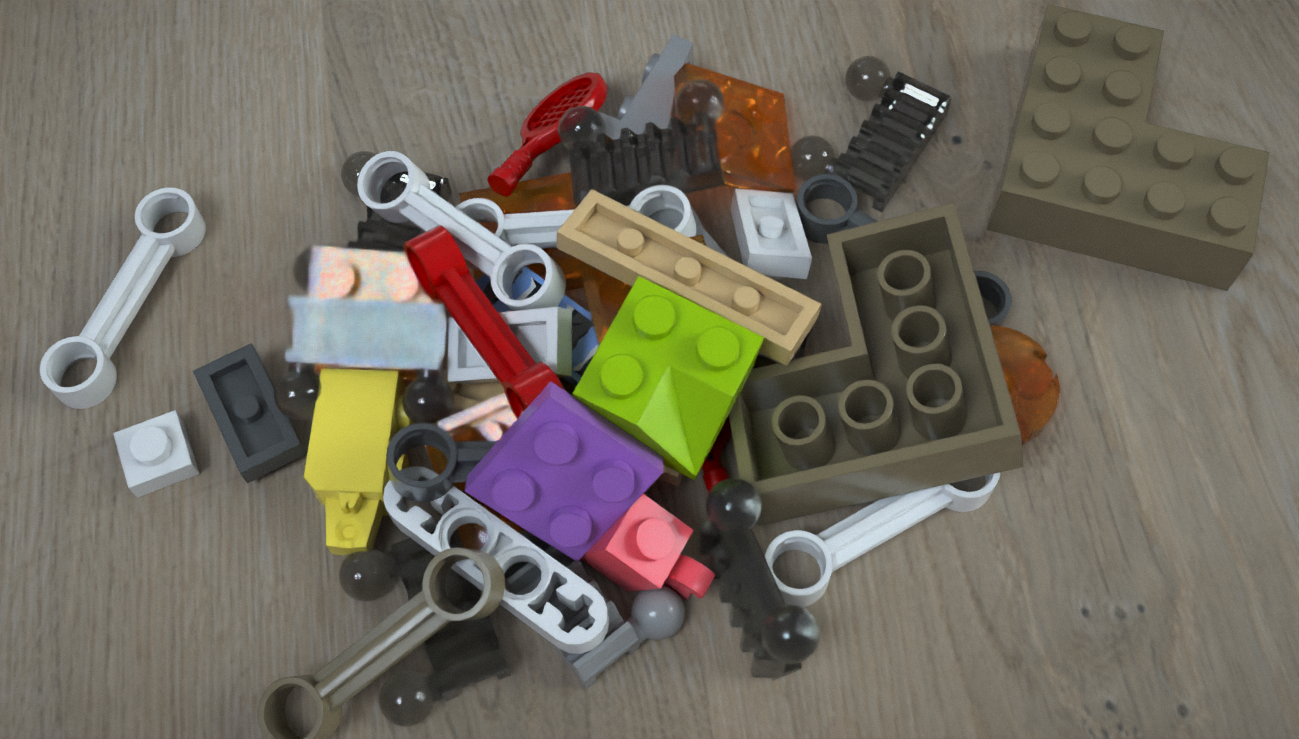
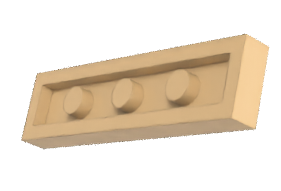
[557,189,822,366]

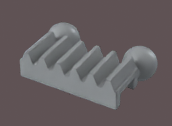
[504,529,685,689]

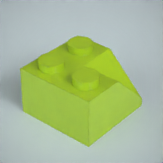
[573,276,764,480]

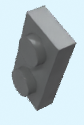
[193,343,307,483]

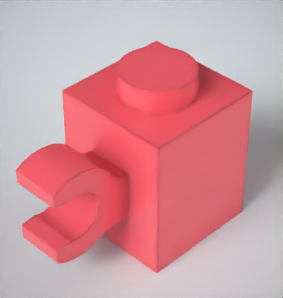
[581,494,715,600]

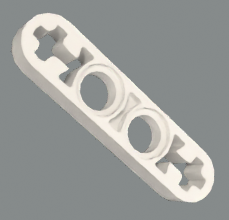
[383,466,609,654]

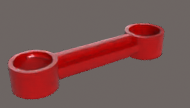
[403,225,565,419]

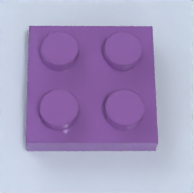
[465,381,663,562]

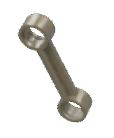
[257,548,505,739]

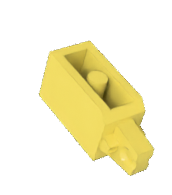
[304,368,417,556]

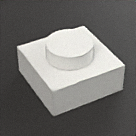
[113,410,200,498]

